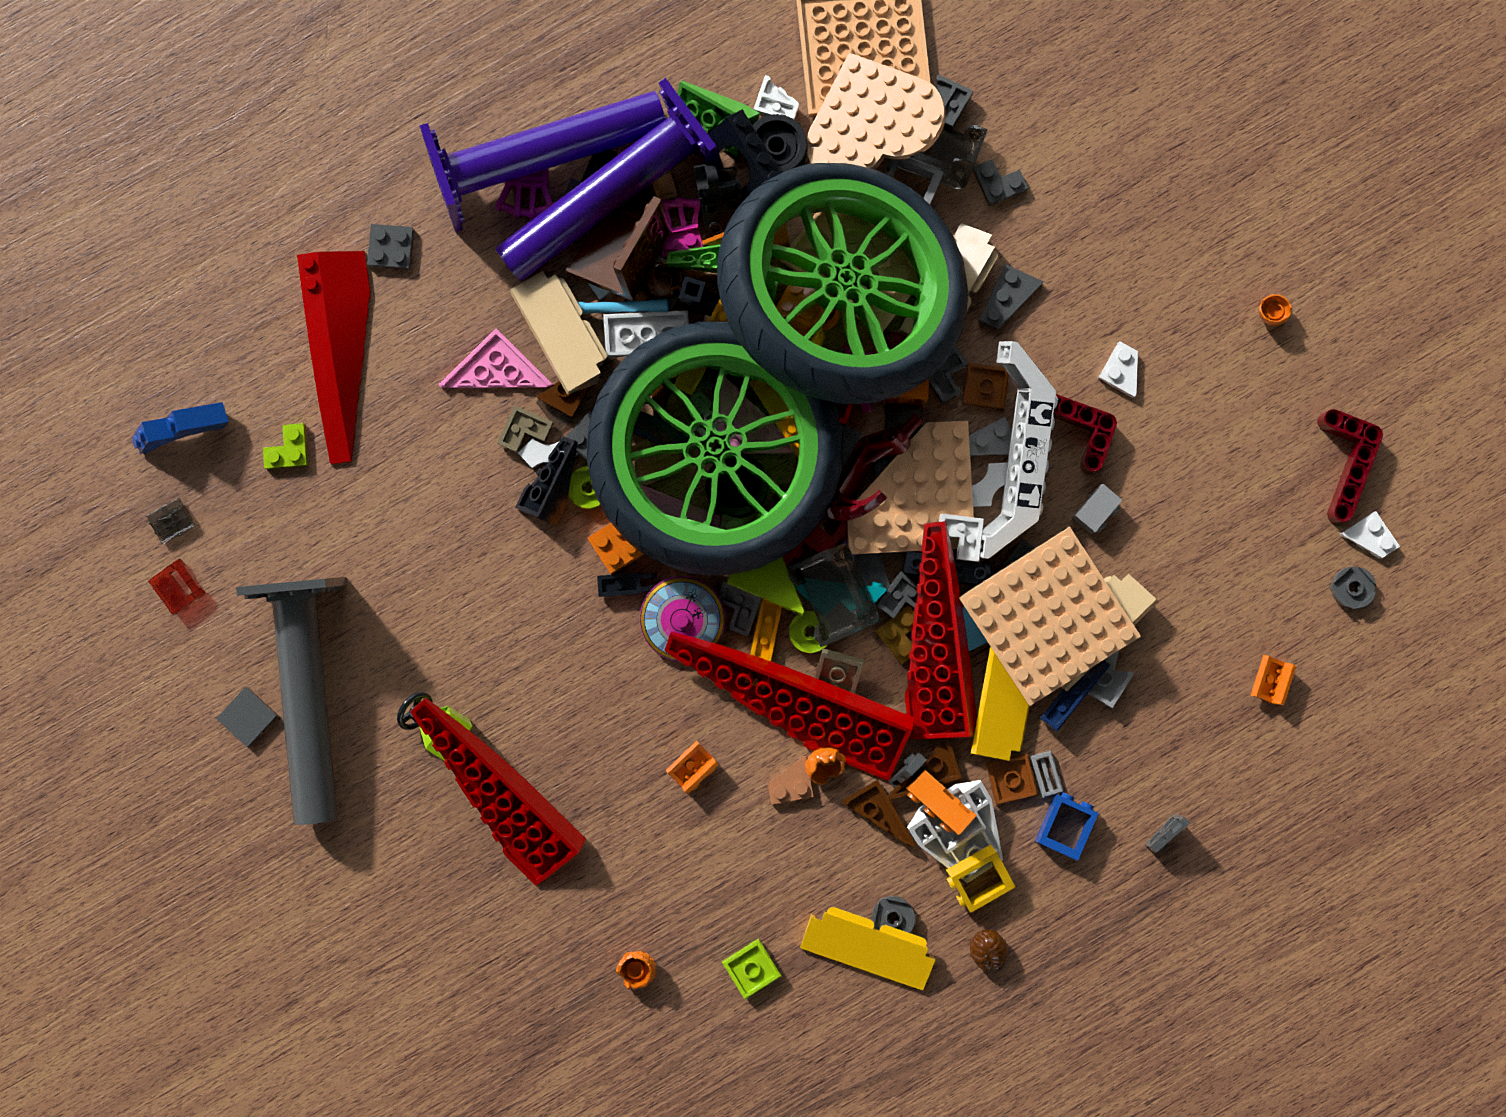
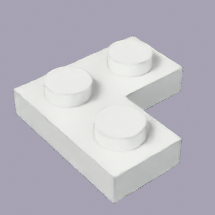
[939,514,984,562]

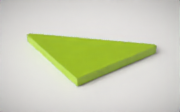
[727,513,804,615]

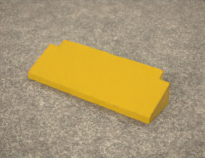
[971,646,1029,761]
[800,907,935,991]

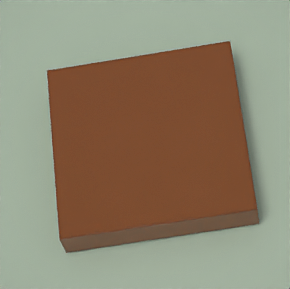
[962,362,1009,410]
[985,753,1038,805]

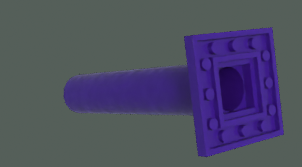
[495,78,724,282]
[419,91,666,233]

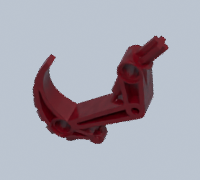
[826,414,923,521]

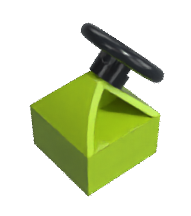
[397,692,472,761]

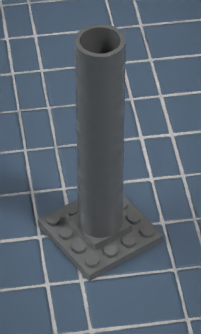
[236,577,347,825]

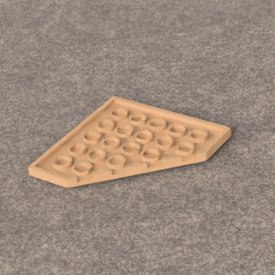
[846,421,974,555]

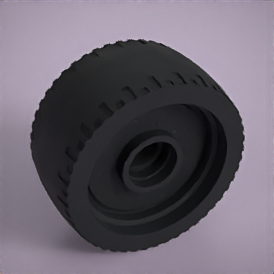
[753,114,808,173]
[705,454,769,518]

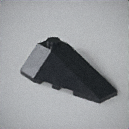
[515,436,578,527]

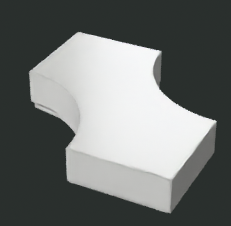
[518,439,578,469]
[972,463,1008,507]

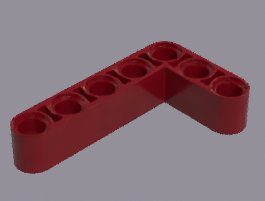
[1015,392,1117,474]
[1317,409,1383,524]

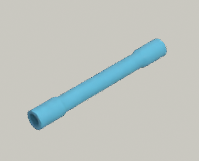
[578,299,670,315]

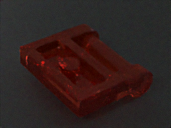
[148,559,206,615]

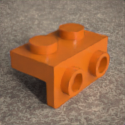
[1251,655,1296,706]
[666,741,718,794]

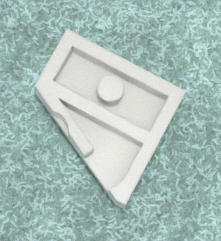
[754,75,799,120]
[1098,341,1138,398]
[1340,511,1400,559]

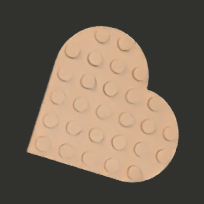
[807,53,946,170]

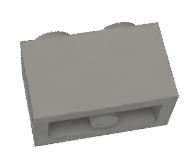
[1072,484,1122,534]

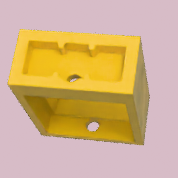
[946,844,1015,913]

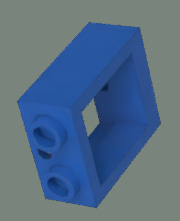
[1035,792,1099,861]

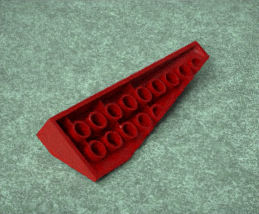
[297,251,371,465]

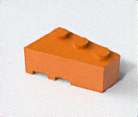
[906,769,977,835]

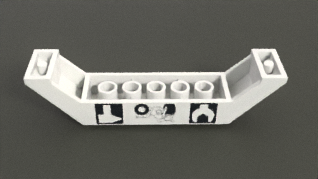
[980,341,1058,559]

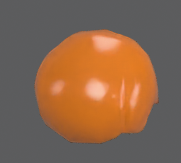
[1259,294,1292,326]

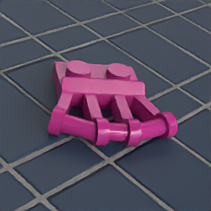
[495,169,553,219]
[643,196,703,259]

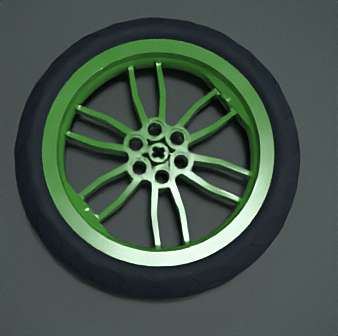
[717,163,968,404]
[587,322,843,575]

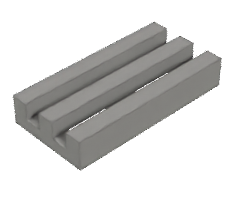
[1029,750,1063,798]

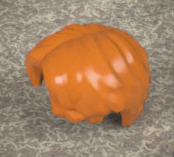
[805,748,846,785]
[616,951,657,990]

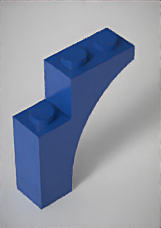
[132,402,229,454]

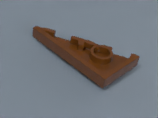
[888,738,961,800]
[842,779,916,847]

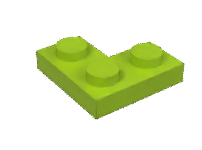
[263,423,308,470]

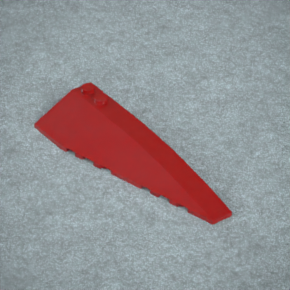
[905,521,977,740]
[410,698,586,886]

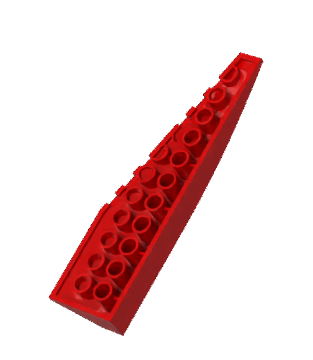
[664,631,915,781]

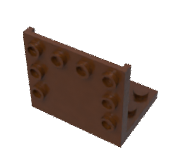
[565,197,672,301]

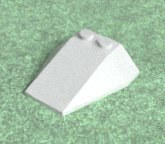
[907,780,1003,883]

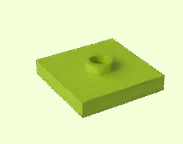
[722,938,782,999]

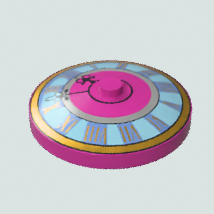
[640,576,725,661]

